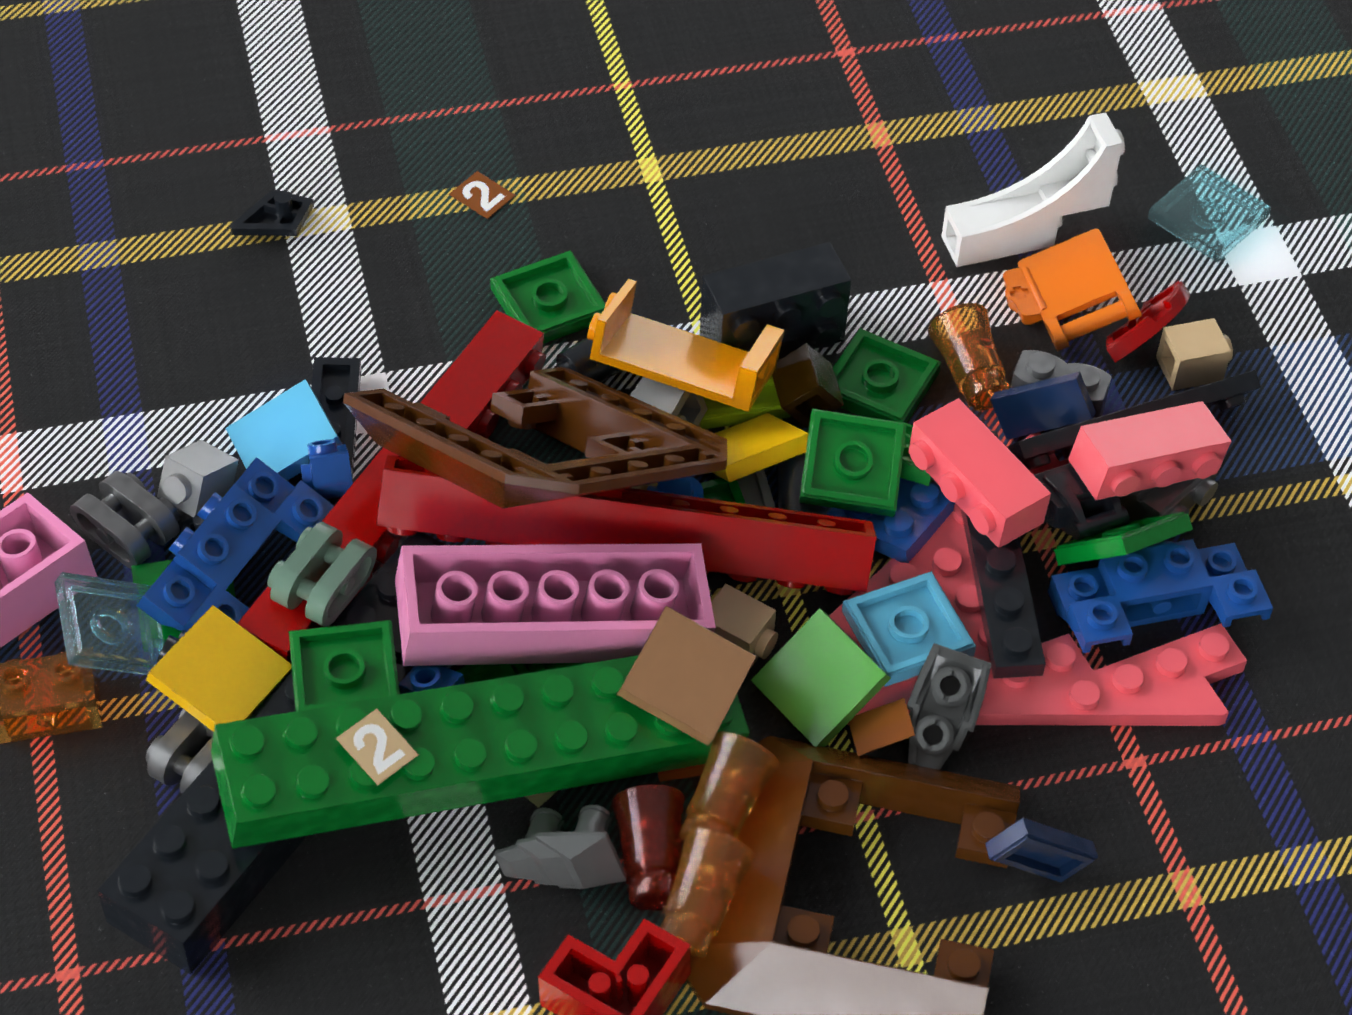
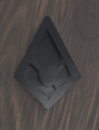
[230,189,314,236]

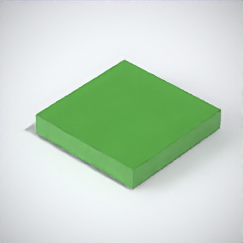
[751,608,891,747]

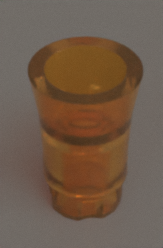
[928,303,1009,411]
[679,732,780,858]
[660,828,756,958]

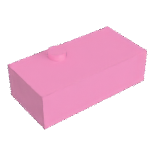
[0,493,98,648]

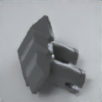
[907,643,992,770]
[494,804,627,889]

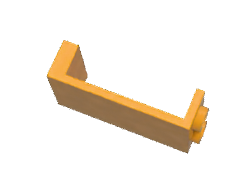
[587,279,785,412]

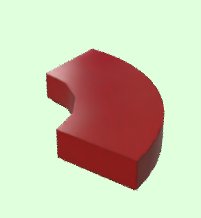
[1106,281,1190,363]

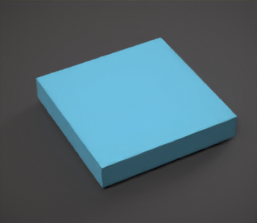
[226,379,343,481]
[842,571,976,687]

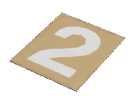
[336,709,418,785]

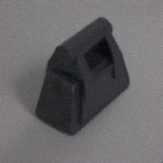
[1034,463,1130,541]

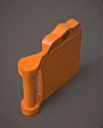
[1003,229,1142,352]

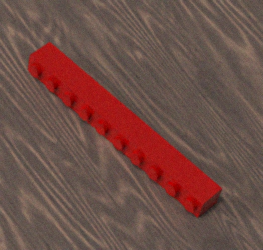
[238,310,546,663]
[376,454,877,595]

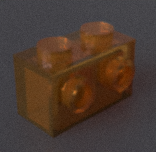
[0,650,103,744]

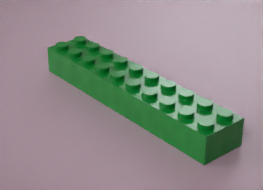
[211,655,749,849]

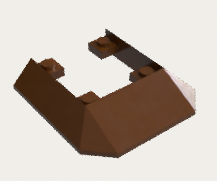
[343,367,727,509]
[668,736,1020,1015]

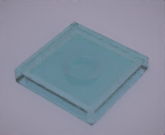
[1148,164,1271,263]
[55,572,164,675]

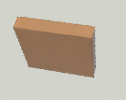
[617,606,756,746]

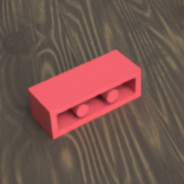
[908,398,1051,548]
[1068,401,1232,500]

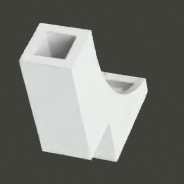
[941,113,1125,267]

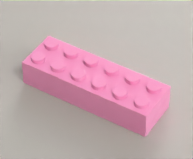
[395,543,716,666]

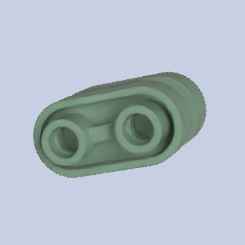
[267,522,377,627]

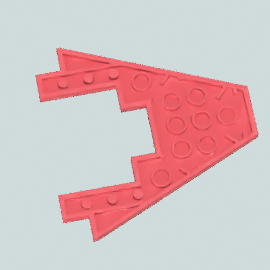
[829,432,1247,726]

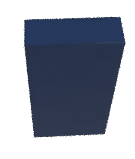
[990,372,1096,439]
[985,818,1098,882]

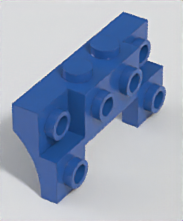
[136,457,334,631]
[1048,539,1273,653]

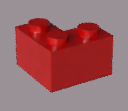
[538,919,691,1015]

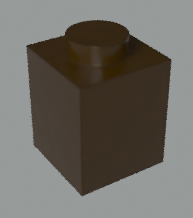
[772,343,844,428]

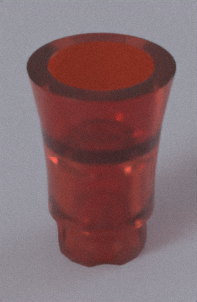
[612,785,685,911]

